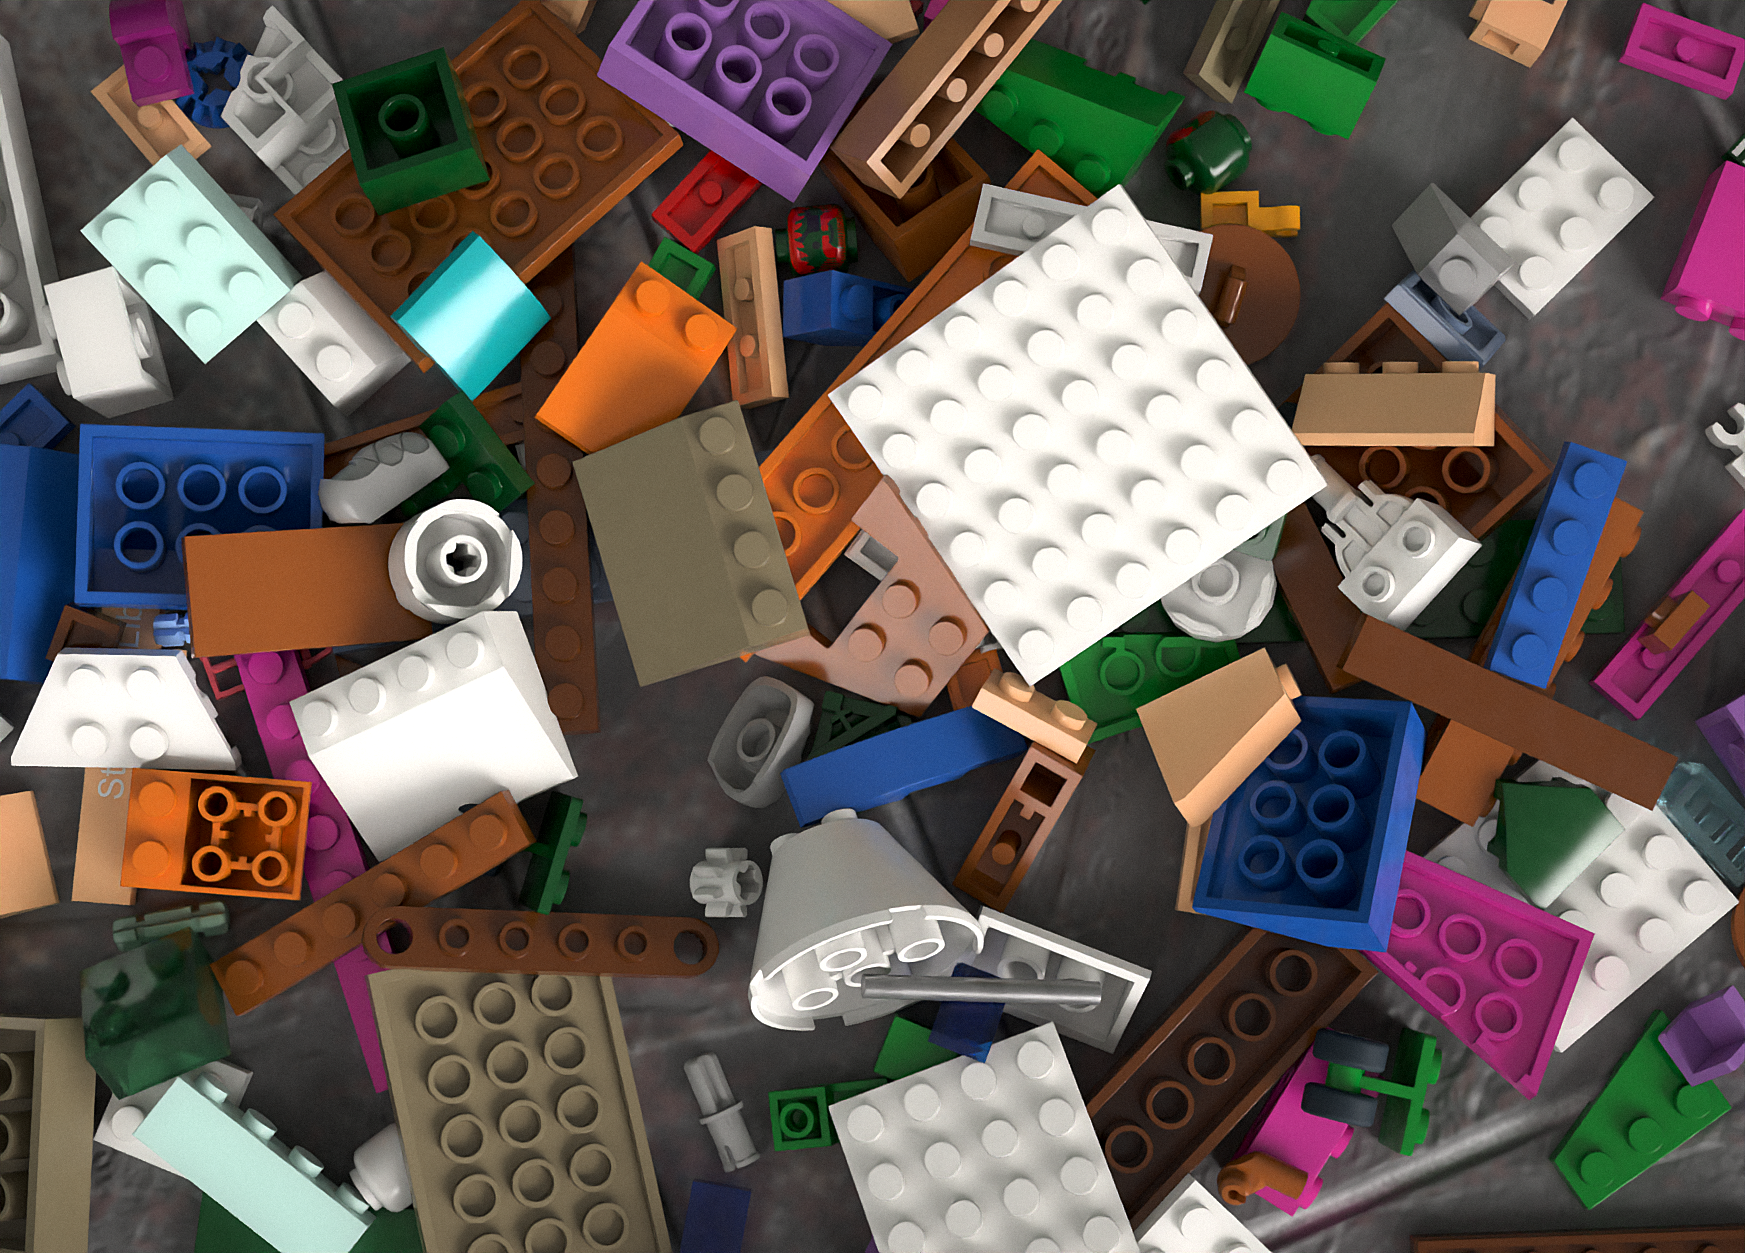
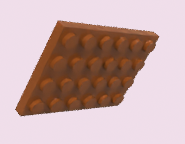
[273,0,683,373]

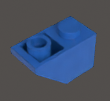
[783,270,914,346]

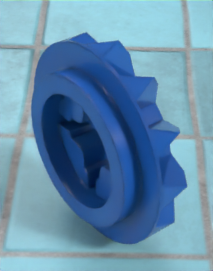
[175,36,253,129]

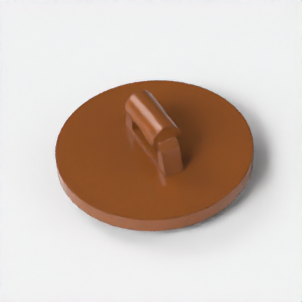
[1198,223,1300,365]

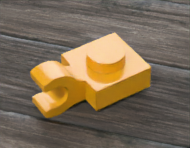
[1200,191,1300,238]

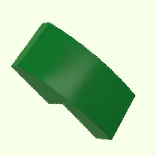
[768,1077,893,1151]

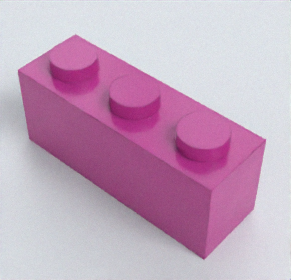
[1229,1027,1385,1217]

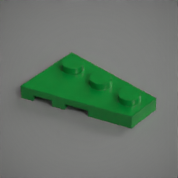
[1058,632,1241,744]
[1548,1009,1732,1210]

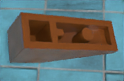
[952,741,1096,913]

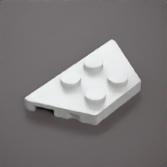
[11,648,242,770]

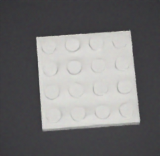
[1421,759,1739,1053]
[828,1022,1141,1253]

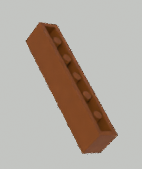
[1416,497,1644,827]

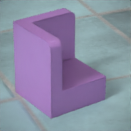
[1658,985,1745,1087]

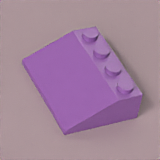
[597,0,893,203]

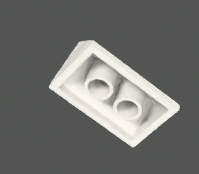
[961,905,1152,1054]

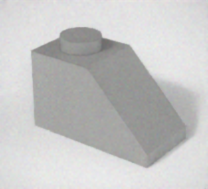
[1391,183,1515,316]

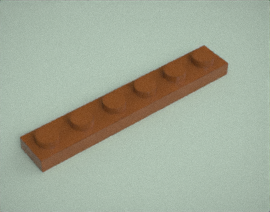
[210,790,537,1016]

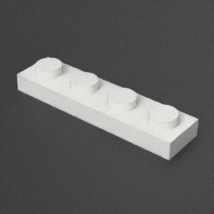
[970,183,1213,295]

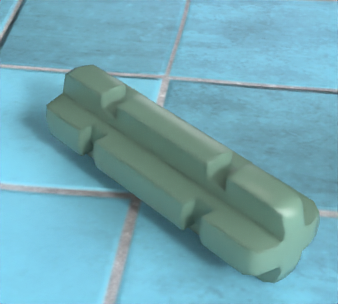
[112,900,230,952]

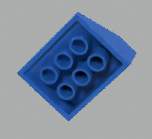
[74,424,325,610]
[1192,696,1428,952]

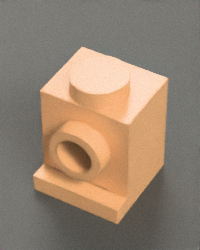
[1468,0,1568,68]

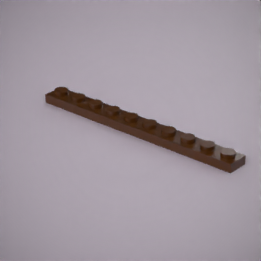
[520,242,601,736]

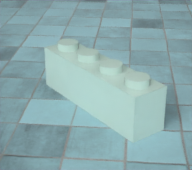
[132,1071,376,1253]

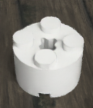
[388,499,522,624]

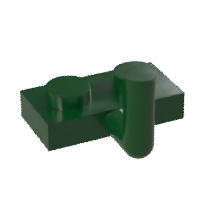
[399,391,535,518]

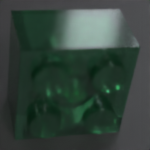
[79,926,231,1100]

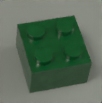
[332,47,490,216]

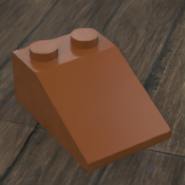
[818,93,992,282]

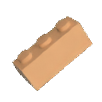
[1292,361,1496,446]

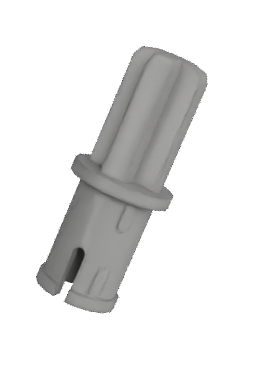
[684,1052,760,1172]

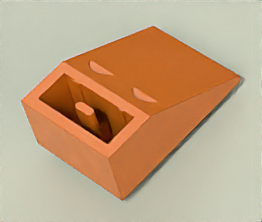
[120,768,312,900]

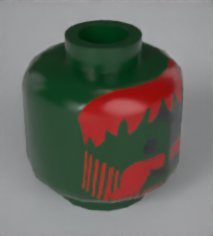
[1164,110,1252,196]
[775,204,858,278]

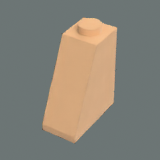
[1136,647,1302,829]

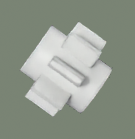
[690,848,763,917]

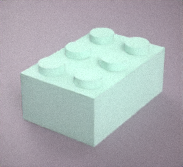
[80,144,302,364]

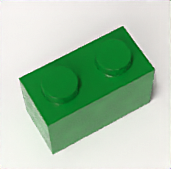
[1244,11,1386,140]

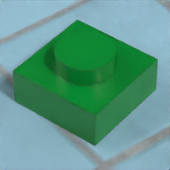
[648,237,716,300]

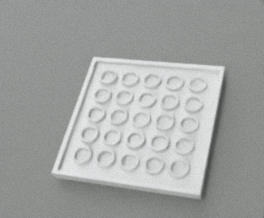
[828,184,1328,686]

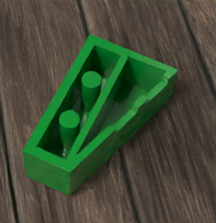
[974,38,1186,199]

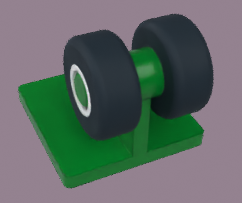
[1301,1027,1442,1156]

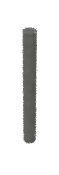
[861,974,1102,1005]

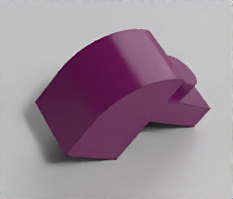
[109,0,194,107]

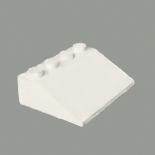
[289,611,578,863]

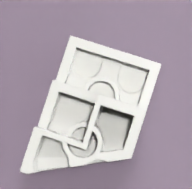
[221,5,349,195]

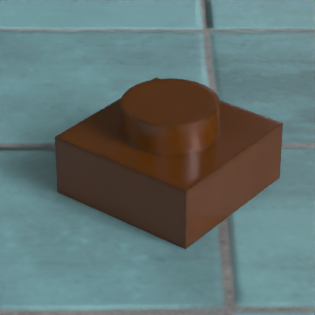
[45,602,127,662]

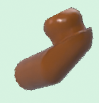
[1216,1150,1308,1205]

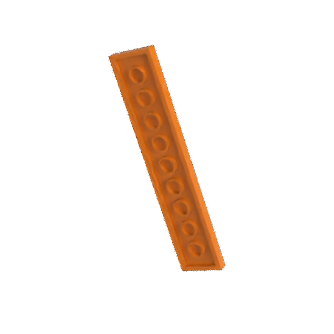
[739,149,1098,663]

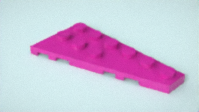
[1358,850,1595,1100]

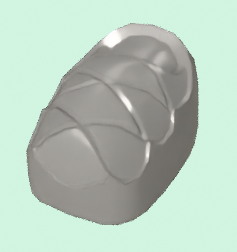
[318,432,449,526]
[707,676,814,808]

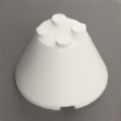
[748,809,984,1031]

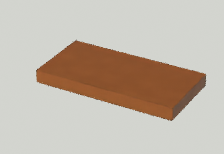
[181,523,433,658]

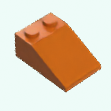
[534,261,738,455]

